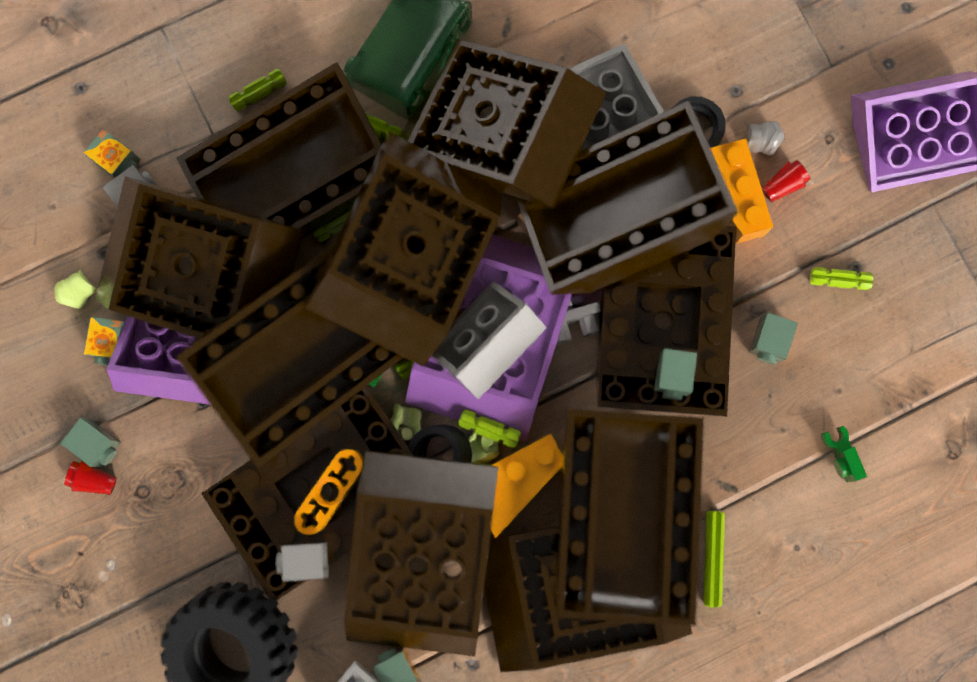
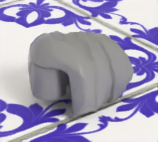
[747,121,785,156]

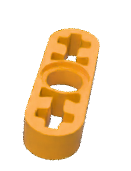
[294,449,364,535]

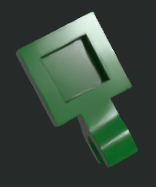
[821,426,867,482]

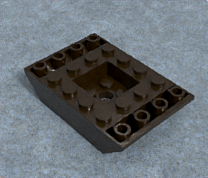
[400,39,606,209]
[304,131,502,366]
[95,176,304,338]
[596,226,736,417]
[201,386,414,601]
[484,525,693,672]

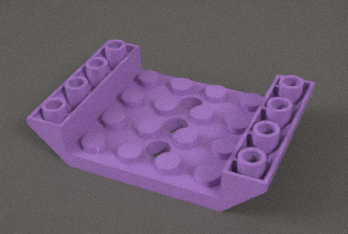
[405,235,572,442]

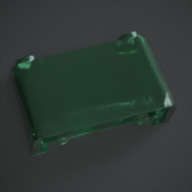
[344,0,472,121]

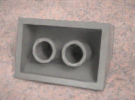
[432,281,546,399]

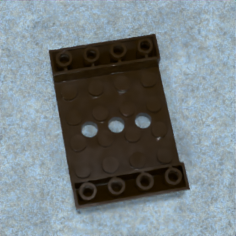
[344,450,498,656]

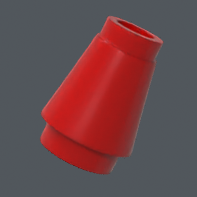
[761,160,811,203]
[64,461,117,495]

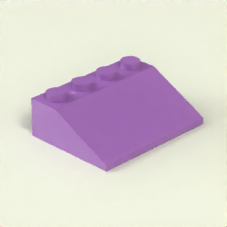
[851,71,977,192]
[107,316,209,404]

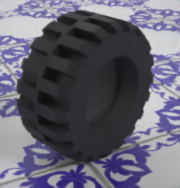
[160,582,298,682]

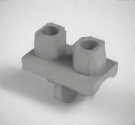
[556,295,601,345]

